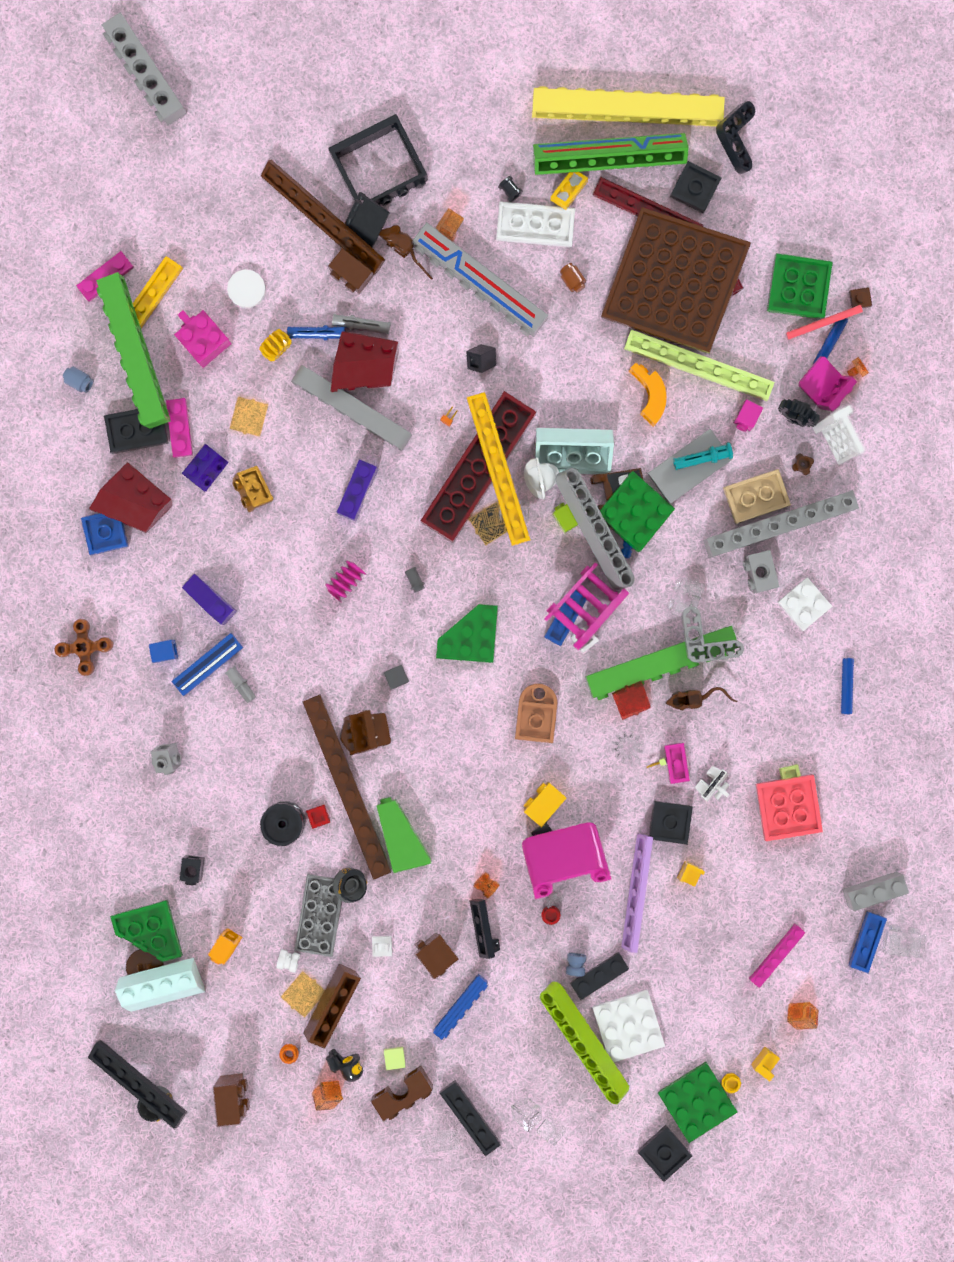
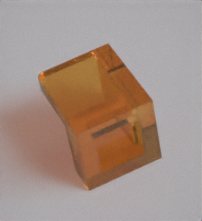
[436,208,464,242]
[787,1002,819,1030]
[312,1081,343,1111]

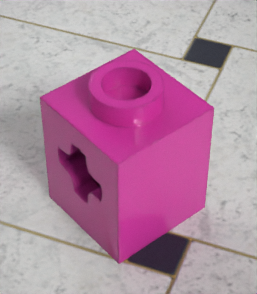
[733,399,763,432]

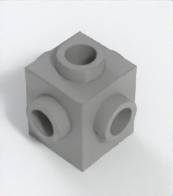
[150,743,182,775]

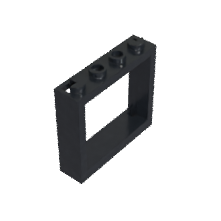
[328,114,428,206]

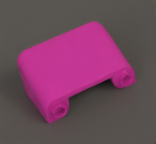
[522,822,611,899]

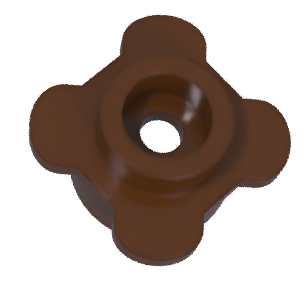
[792,453,814,475]

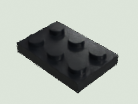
[104,409,169,454]

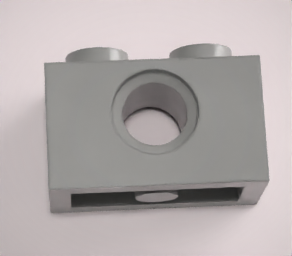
[743,550,780,593]

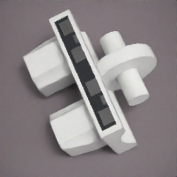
[695,766,730,802]

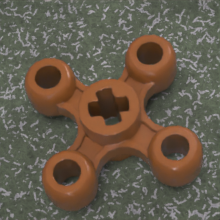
[54,619,113,676]

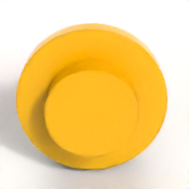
[721,1073,741,1093]

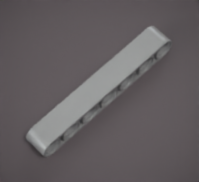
[291,365,412,451]
[556,468,635,590]

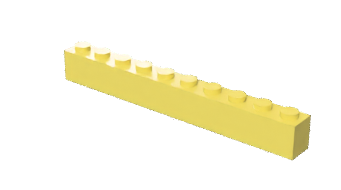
[532,86,725,126]

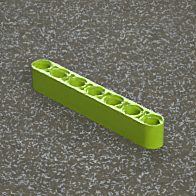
[540,981,629,1104]

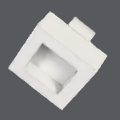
[372,936,392,957]

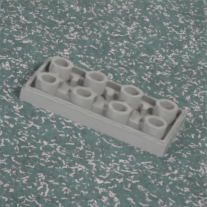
[647,428,733,504]
[294,874,342,957]

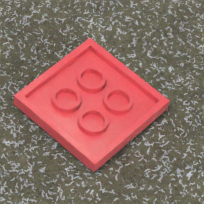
[755,774,823,841]

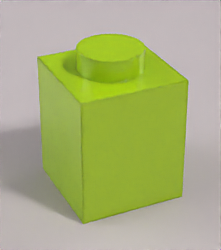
[552,502,578,534]

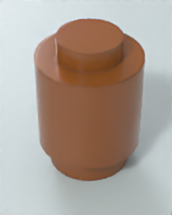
[560,263,587,293]

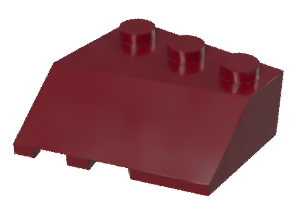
[331,331,398,392]
[89,462,173,533]

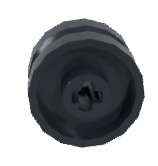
[260,801,306,846]

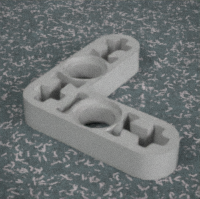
[682,606,744,662]

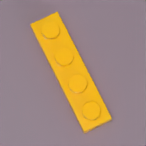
[133,256,183,328]

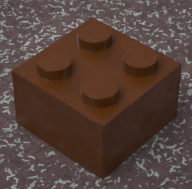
[213,1073,250,1127]

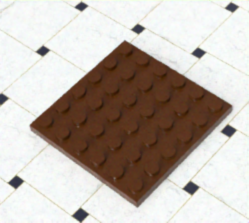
[601,207,751,354]

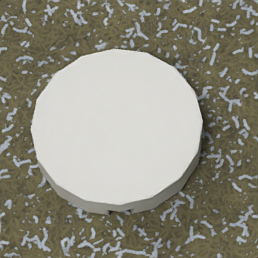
[227,269,266,309]

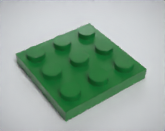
[767,253,833,319]
[599,471,675,552]
[658,1062,738,1143]

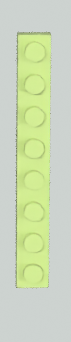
[624,330,775,401]

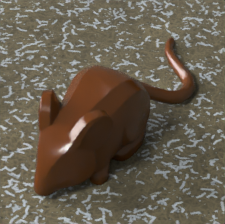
[379,225,433,279]
[666,687,738,711]

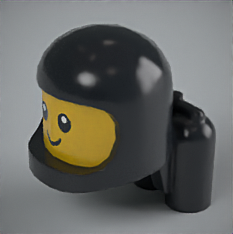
[326,1049,363,1082]

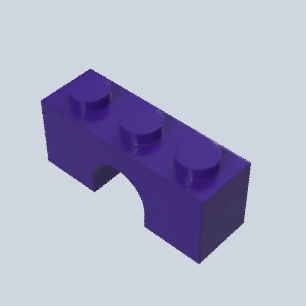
[337,459,378,522]

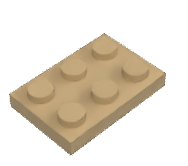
[723,469,791,524]

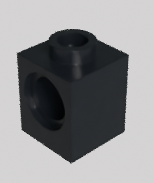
[179,855,205,885]

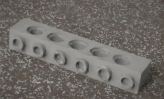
[101,12,187,126]

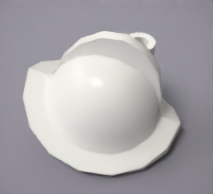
[524,458,559,499]

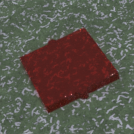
[612,681,651,720]

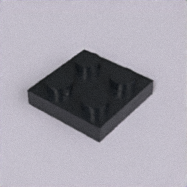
[670,161,722,214]
[649,801,693,845]
[637,1125,693,1182]

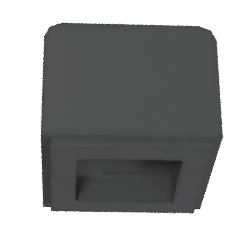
[384,665,409,690]

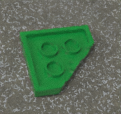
[436,604,498,663]
[110,900,183,962]

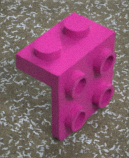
[798,356,857,411]

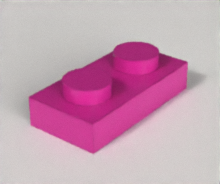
[664,743,690,784]

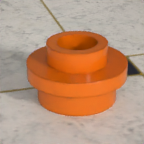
[279,1044,299,1064]

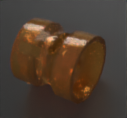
[473,871,500,899]

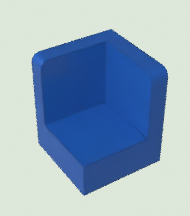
[149,640,179,663]

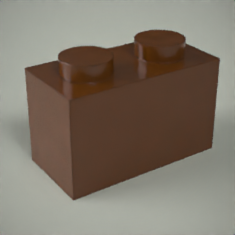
[328,248,374,294]

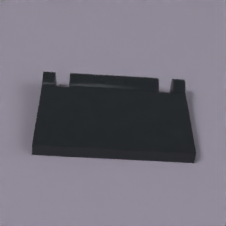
[344,192,390,248]

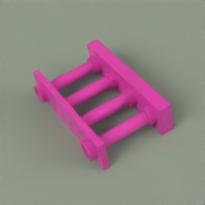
[544,562,629,650]

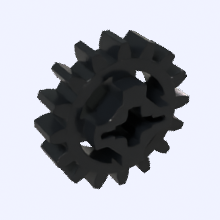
[778,399,820,427]

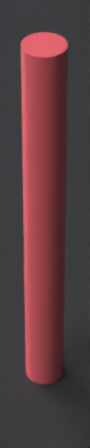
[786,305,863,340]

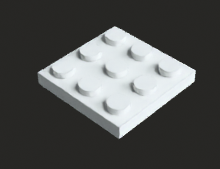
[592,990,665,1062]

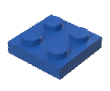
[81,513,129,556]

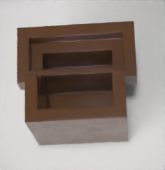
[413,933,459,980]

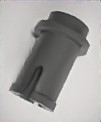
[405,567,425,593]

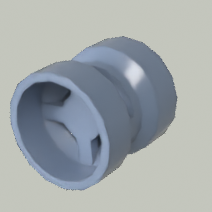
[566,953,586,976]

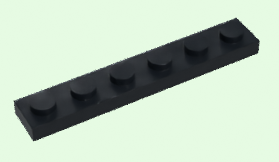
[88,1040,188,1130]

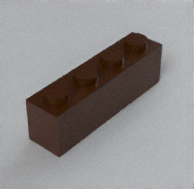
[303,964,361,1049]

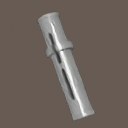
[332,314,391,335]

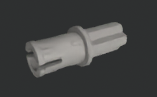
[225,666,256,703]

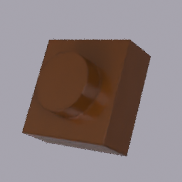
[849,287,872,309]

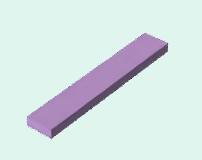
[621,833,653,953]

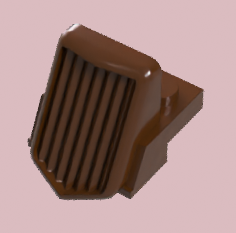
[340,710,391,755]

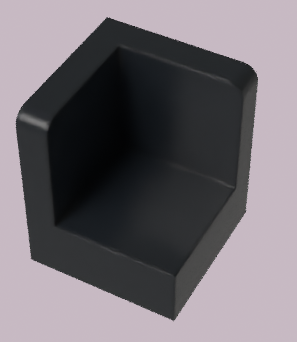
[466,344,496,373]

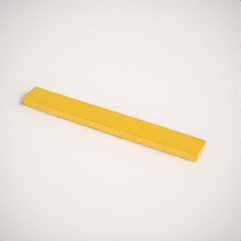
[466,392,530,546]

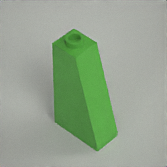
[376,797,432,873]

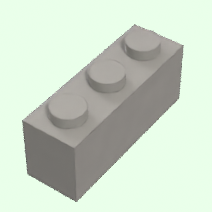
[842,871,909,911]

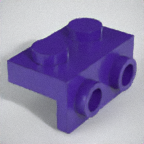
[182,444,228,492]

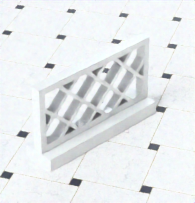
[812,405,865,465]

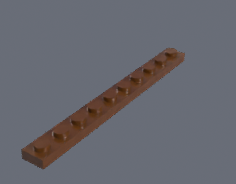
[302,694,392,880]

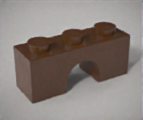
[371,1066,433,1121]

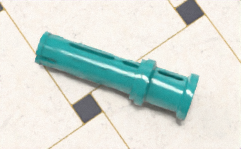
[673,442,733,470]

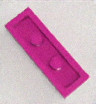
[76,251,134,302]
[166,398,193,458]

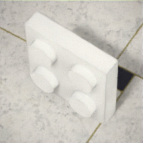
[778,577,833,631]

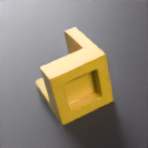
[677,861,705,887]
[751,1047,780,1082]

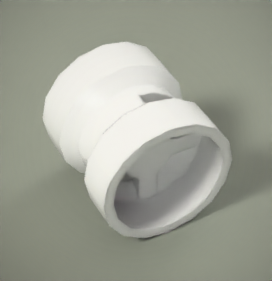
[276,949,300,973]

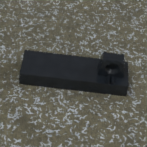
[469,899,500,959]

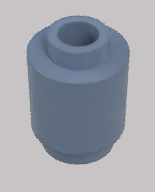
[63,366,94,393]

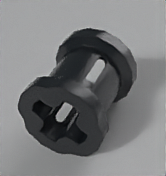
[498,176,523,202]

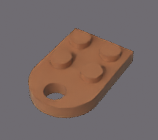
[515,684,557,743]

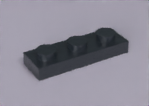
[570,952,629,1000]

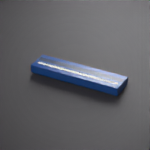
[171,633,244,696]

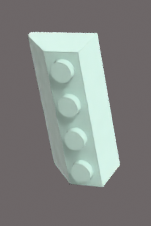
[535,428,614,474]
[115,958,205,1012]

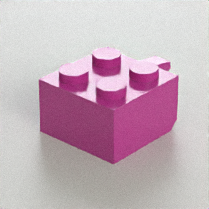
[174,310,232,368]

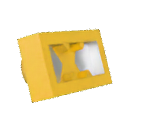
[550,172,588,210]

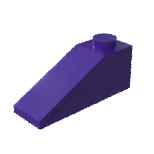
[182,573,237,625]

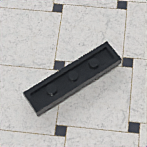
[440,1080,501,1157]

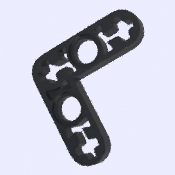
[716,101,755,174]

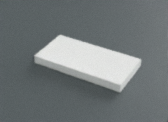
[496,201,575,247]

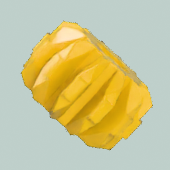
[259,329,292,362]

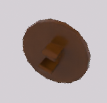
[126,949,164,975]

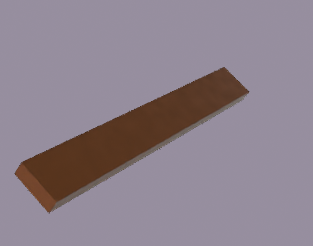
[260,159,385,276]

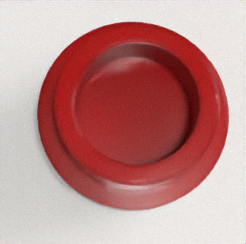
[541,905,561,925]

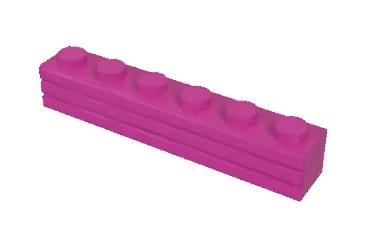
[749,923,806,988]

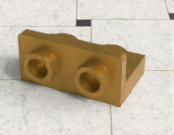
[232,466,274,512]

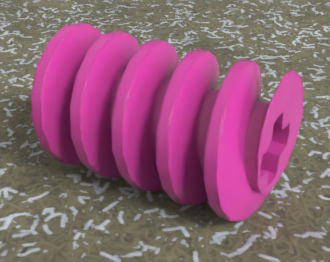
[325,560,367,603]

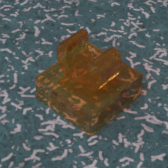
[847,357,869,377]

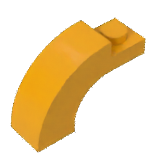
[629,363,667,427]

